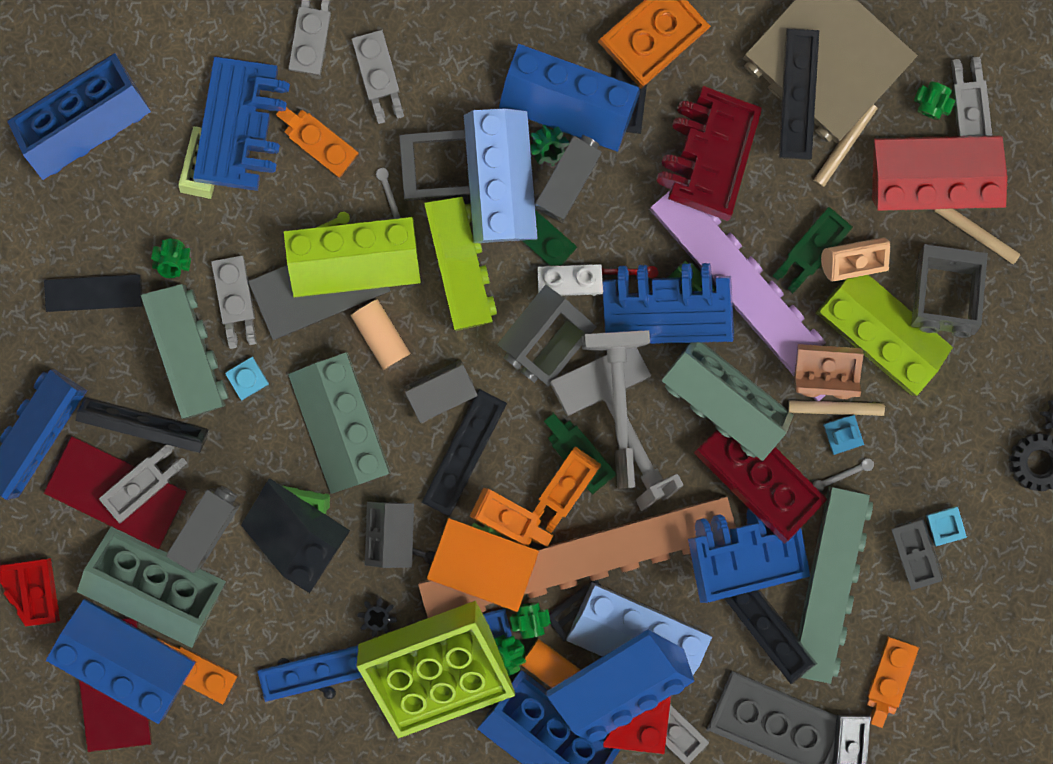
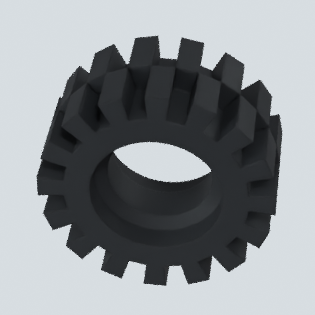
[1009,433,1053,491]

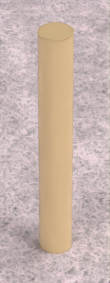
[814,104,878,187]
[934,209,1020,264]
[788,400,885,416]

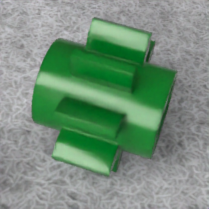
[914,81,956,120]
[530,125,570,166]
[151,239,191,278]
[510,602,551,639]
[494,635,526,676]

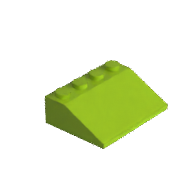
[357,600,515,739]

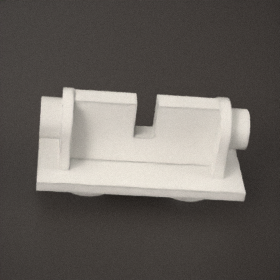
[538,264,603,296]

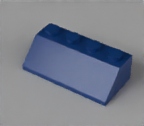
[499,44,640,152]
[8,53,151,180]
[0,370,88,500]
[46,599,196,724]
[546,629,695,743]
[477,670,621,764]

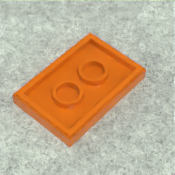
[598,0,711,89]
[427,518,539,612]

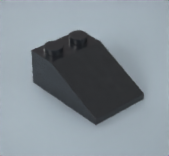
[241,478,350,594]

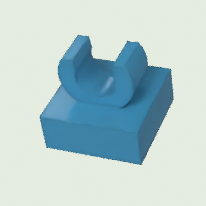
[823,415,864,455]

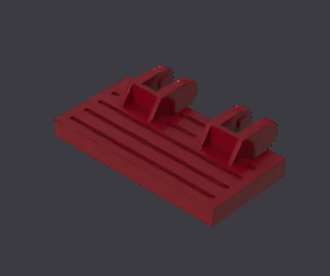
[656,86,762,221]

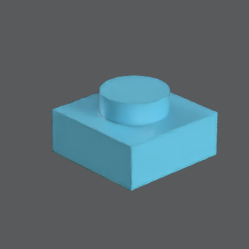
[225,357,269,401]
[925,506,967,546]

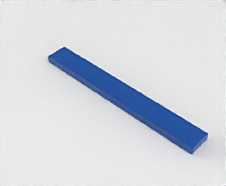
[257,608,512,702]

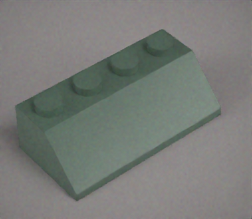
[141,284,229,419]
[662,342,794,461]
[288,352,391,494]
[77,527,226,648]

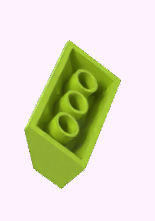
[424,197,497,331]
[284,217,421,298]
[815,275,953,396]

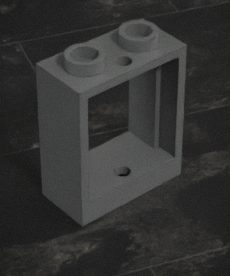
[399,130,470,201]
[535,135,602,223]
[911,244,988,338]
[497,284,596,386]
[166,486,241,573]

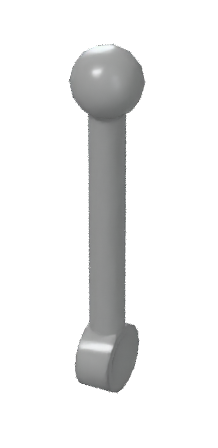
[376,168,400,219]
[813,459,874,492]

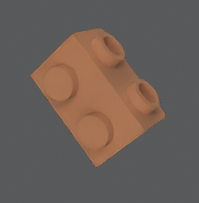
[794,344,863,399]

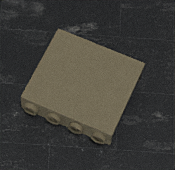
[743,0,918,144]

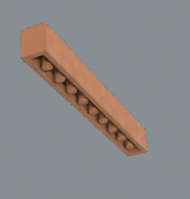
[418,496,736,618]

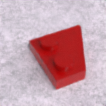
[0,558,60,627]
[603,696,671,754]

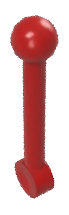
[602,266,658,279]

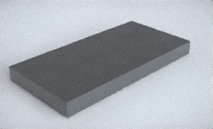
[248,265,391,340]
[707,670,837,764]

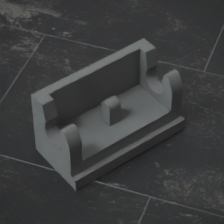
[404,359,478,423]
[365,502,414,568]
[891,516,944,590]

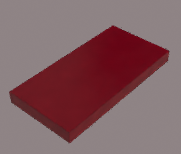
[694,430,828,544]
[43,436,188,549]
[79,618,153,752]

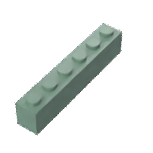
[797,486,873,684]

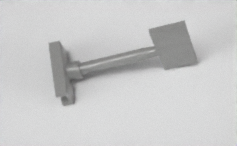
[582,330,650,489]
[550,348,683,511]

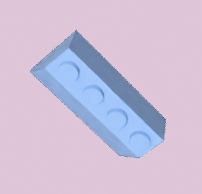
[464,109,537,243]
[566,582,712,675]

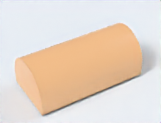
[821,237,890,282]
[350,299,411,370]

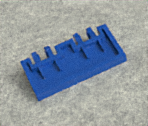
[193,57,290,191]
[602,263,734,344]
[688,508,810,603]

